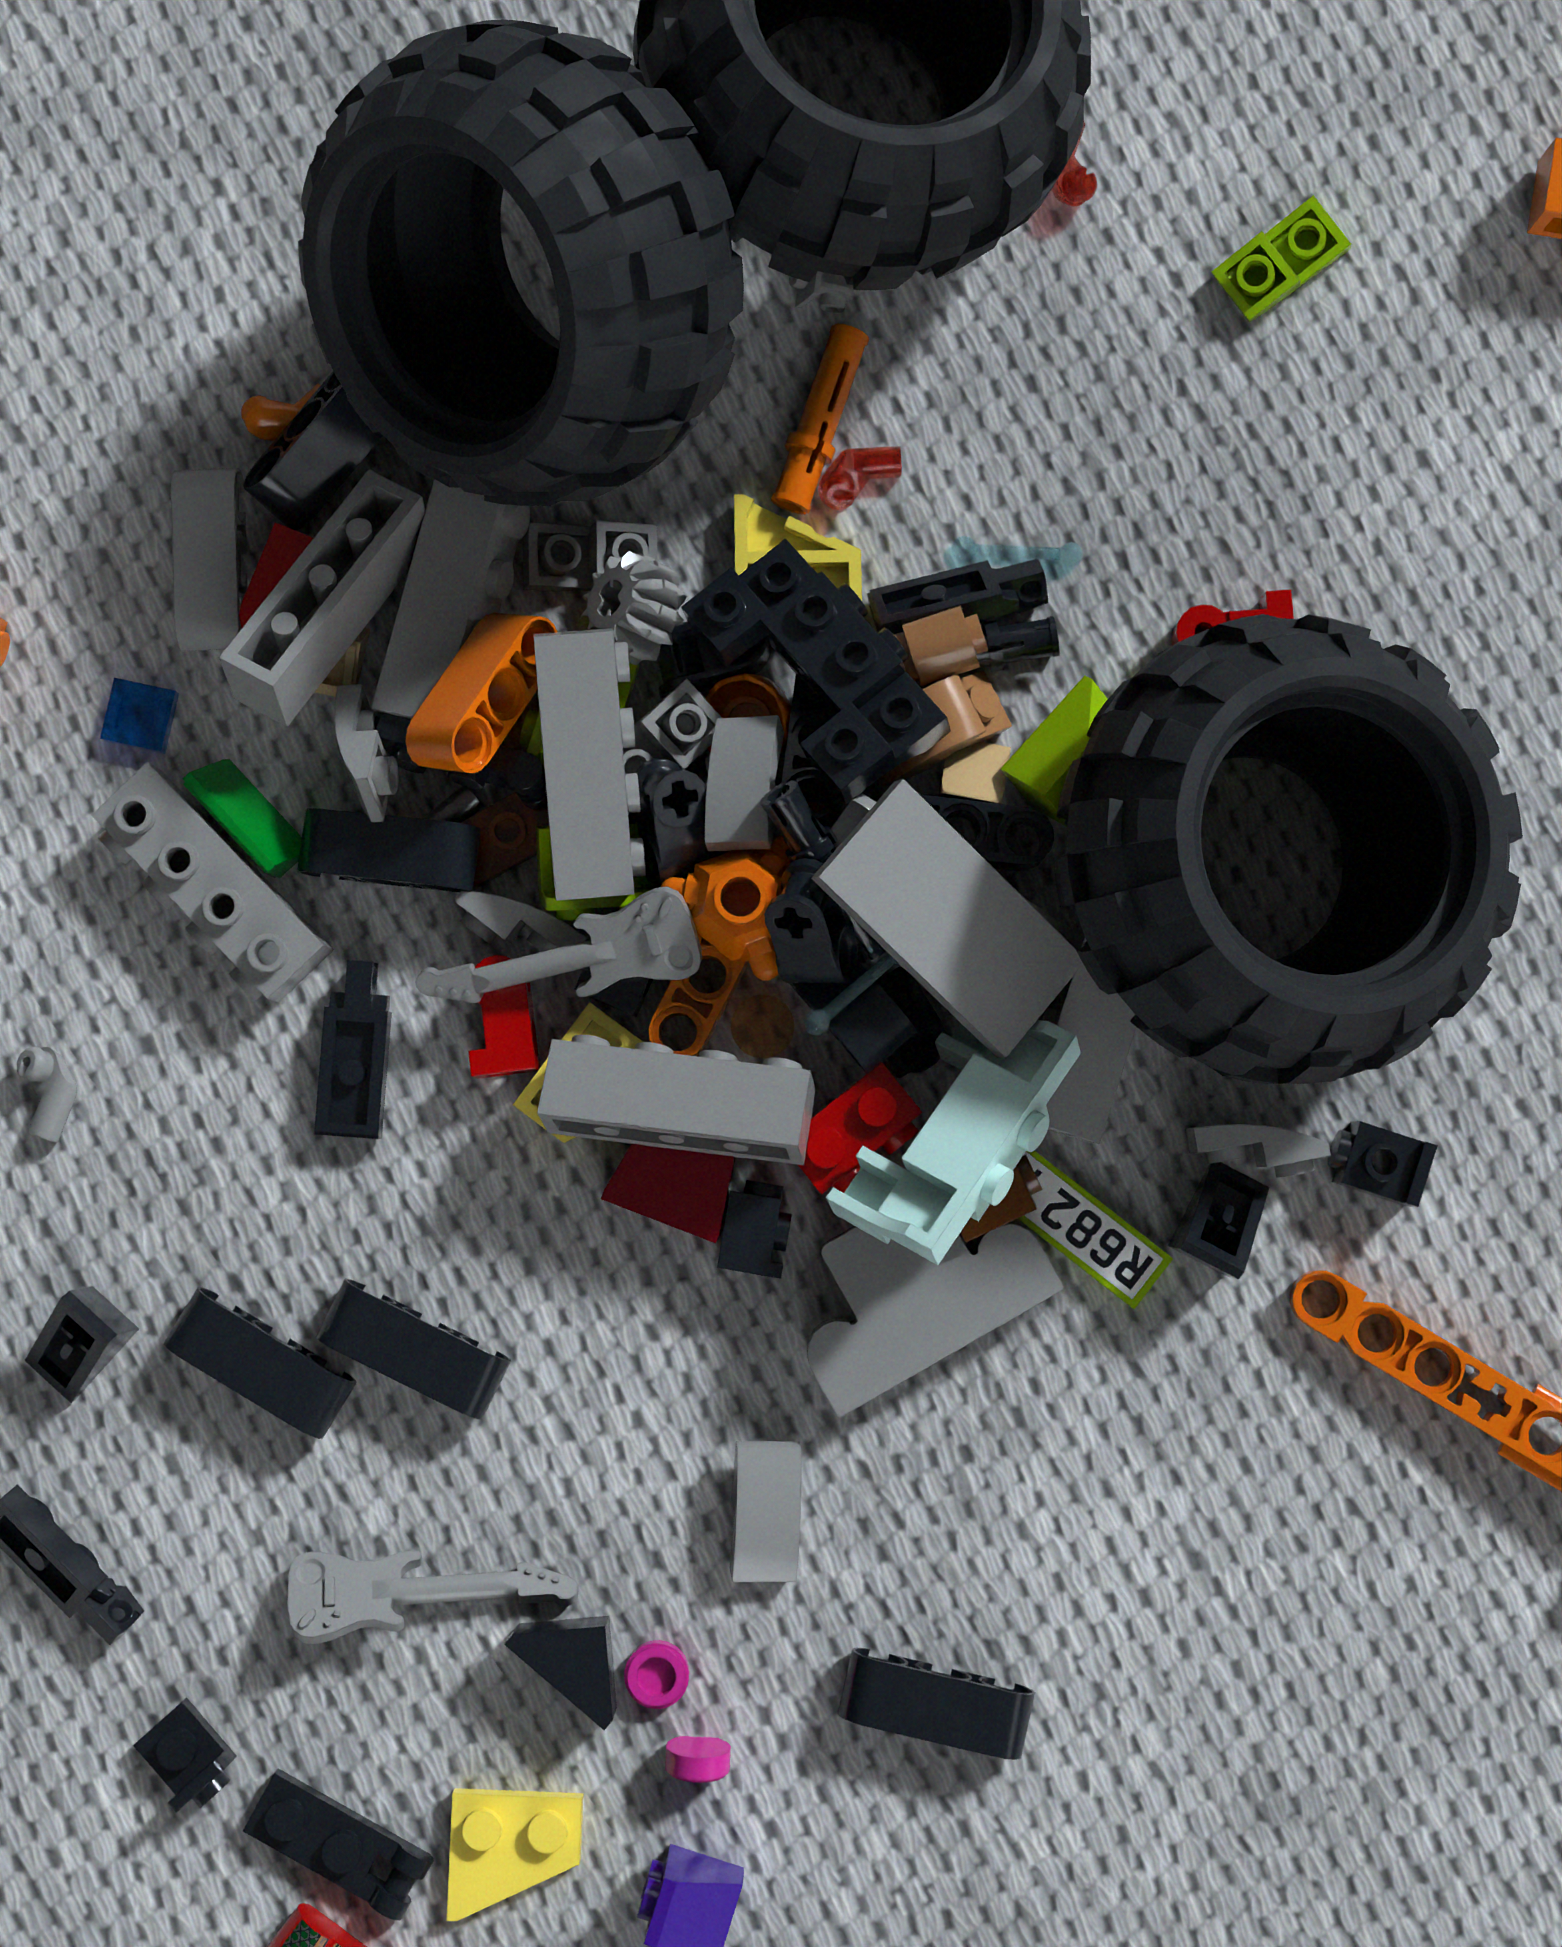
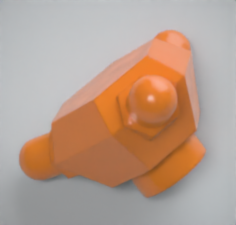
[661,835,791,981]

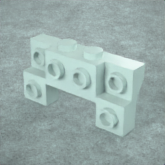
[826,1020,1081,1265]

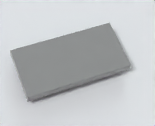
[811,779,1083,1058]

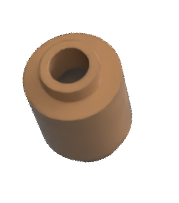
[894,605,989,686]

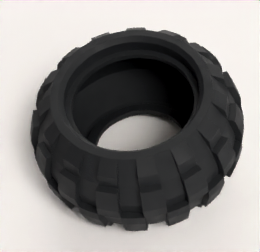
[633,0,1091,290]
[298,19,744,506]
[1054,614,1523,1084]

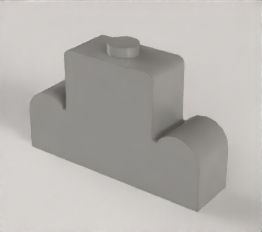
[807,1223,1065,1418]

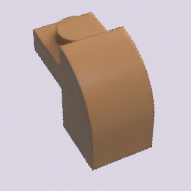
[878,670,1012,788]

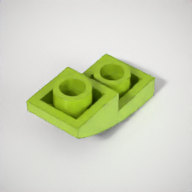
[1211,195,1352,323]

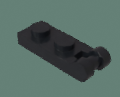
[376,712,548,809]
[243,1768,434,1921]

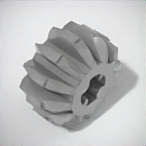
[579,551,687,665]

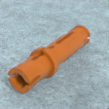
[771,323,870,515]

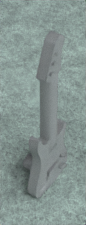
[415,887,702,1003]
[287,1551,578,1644]

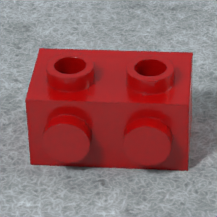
[797,1063,922,1194]

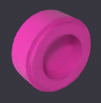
[624,1640,690,1709]
[665,1736,731,1783]

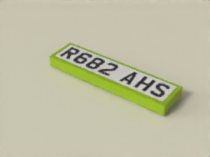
[1017,1150,1173,1309]

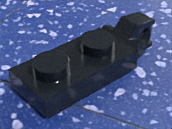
[867,559,1048,635]
[314,960,392,1139]
[0,1484,144,1645]

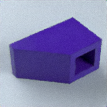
[637,1844,744,1947]

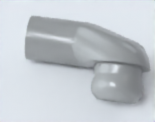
[17,1047,77,1142]

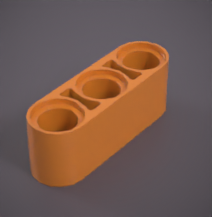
[406,613,558,773]
[648,933,749,1056]

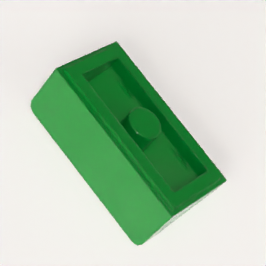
[182,759,302,878]

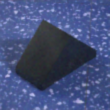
[1168,1162,1270,1279]
[25,1286,139,1403]
[504,1616,617,1730]

